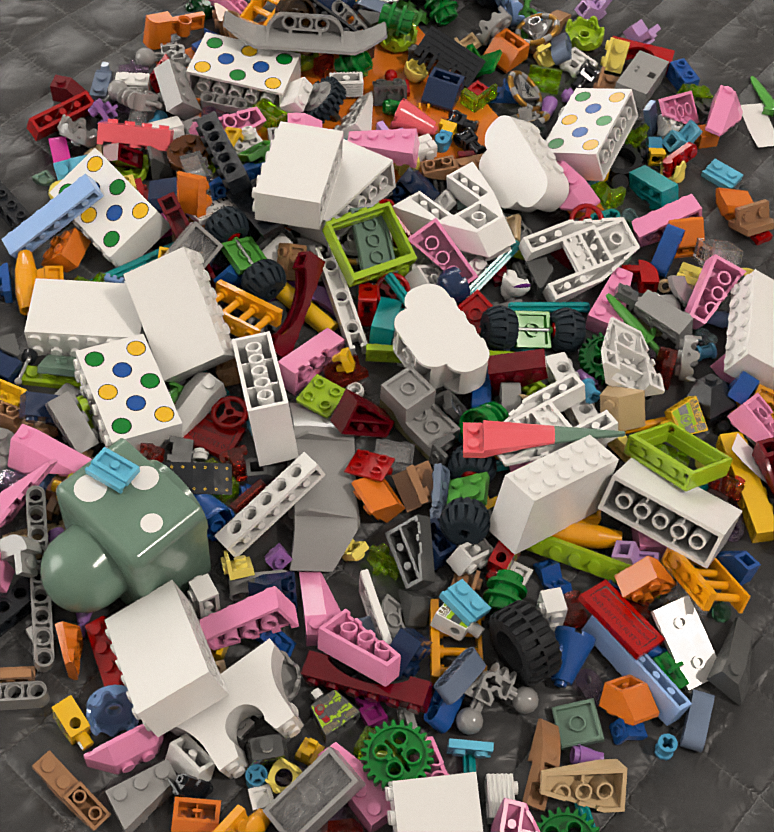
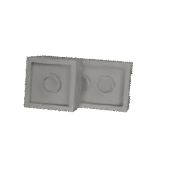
[379,365,460,461]

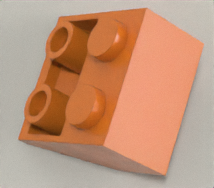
[483,28,530,73]
[667,216,705,259]
[41,228,91,273]
[351,478,406,523]
[614,556,677,605]
[599,674,660,725]
[171,796,221,832]

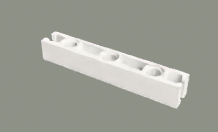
[315,245,368,357]

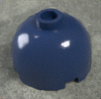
[436,267,470,304]

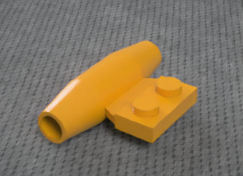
[15,250,64,316]
[552,510,622,549]
[213,804,271,832]

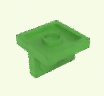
[237,140,271,164]

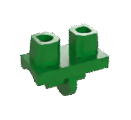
[652,651,690,690]

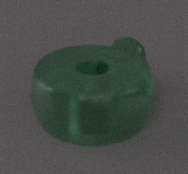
[712,601,732,623]

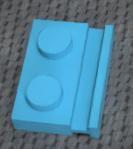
[701,159,743,189]
[85,447,140,494]
[439,579,491,627]
[446,738,494,759]

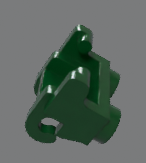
[185,0,213,20]

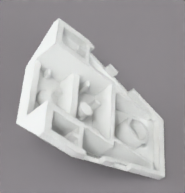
[601,317,665,396]

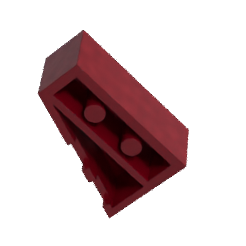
[488,348,548,396]
[330,388,394,438]

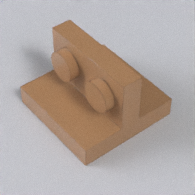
[728,199,774,237]
[392,461,433,513]

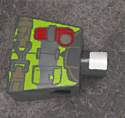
[309,688,360,744]
[244,733,290,768]

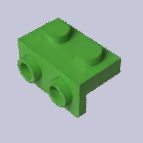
[397,0,430,27]

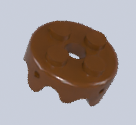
[167,134,212,173]

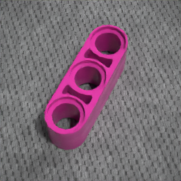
[48,136,71,163]

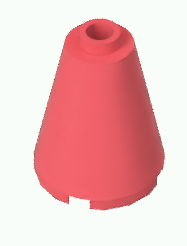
[389,98,438,136]

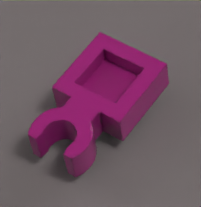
[355,696,388,730]

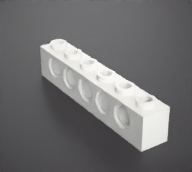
[546,352,607,447]
[214,452,326,557]

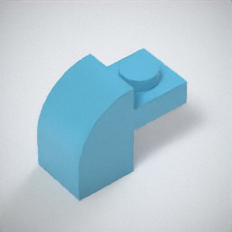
[662,120,703,153]
[53,154,88,180]

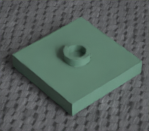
[37,354,76,377]
[551,698,604,751]

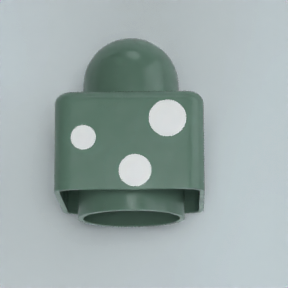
[40,438,211,613]

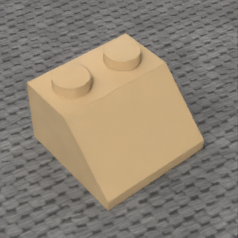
[600,385,645,431]

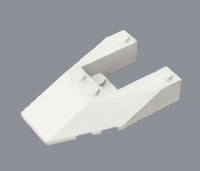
[518,217,640,302]
[497,372,618,467]

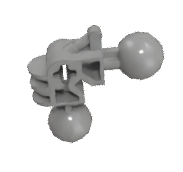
[135,42,192,79]
[107,80,167,112]
[456,662,539,735]

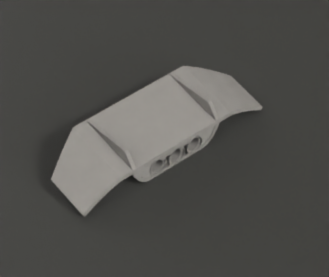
[223,10,388,55]
[287,403,358,572]

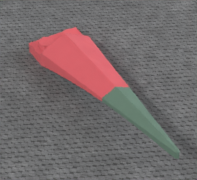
[463,420,626,458]

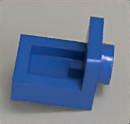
[609,718,648,745]

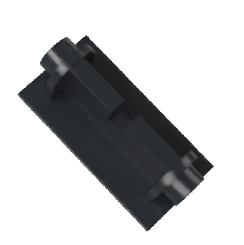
[168,773,213,799]

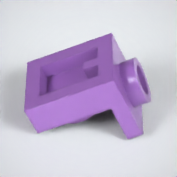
[264,543,293,570]

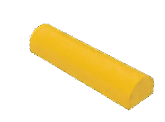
[275,282,338,333]

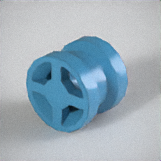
[245,764,268,789]

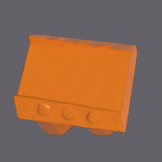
[177,171,212,218]
[716,187,754,220]
[55,621,83,680]

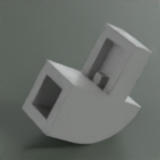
[0,534,42,578]

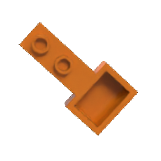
[143,11,205,50]

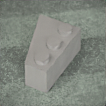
[154,59,202,120]
[634,290,693,350]
[45,391,99,453]
[105,759,177,832]

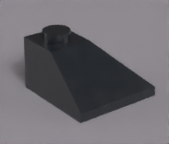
[686,373,737,422]

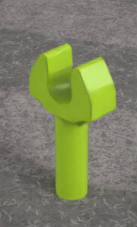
[76,395,95,429]

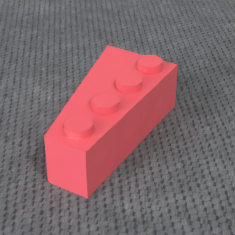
[97,119,174,151]

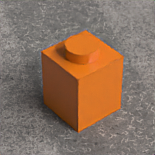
[694,124,720,149]

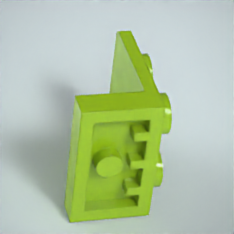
[296,374,345,419]

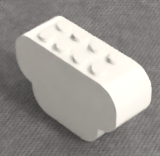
[479,115,569,213]
[393,284,489,394]

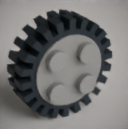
[301,76,346,124]

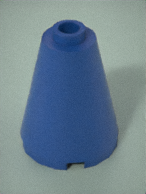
[193,494,236,541]
[551,626,596,688]

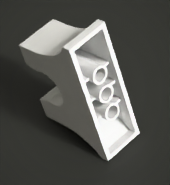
[170,638,304,779]

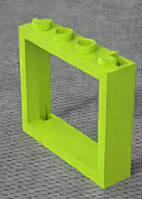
[322,201,417,288]
[624,421,733,491]

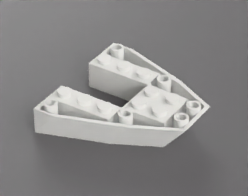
[392,162,516,258]

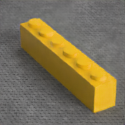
[715,432,774,543]

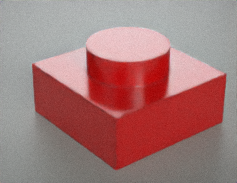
[466,80,490,101]
[749,230,773,246]

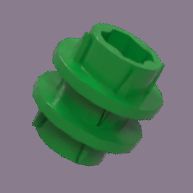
[424,0,458,26]
[378,1,415,37]
[334,50,373,78]
[483,569,528,615]

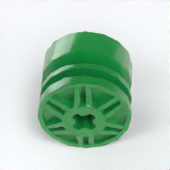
[459,402,509,438]

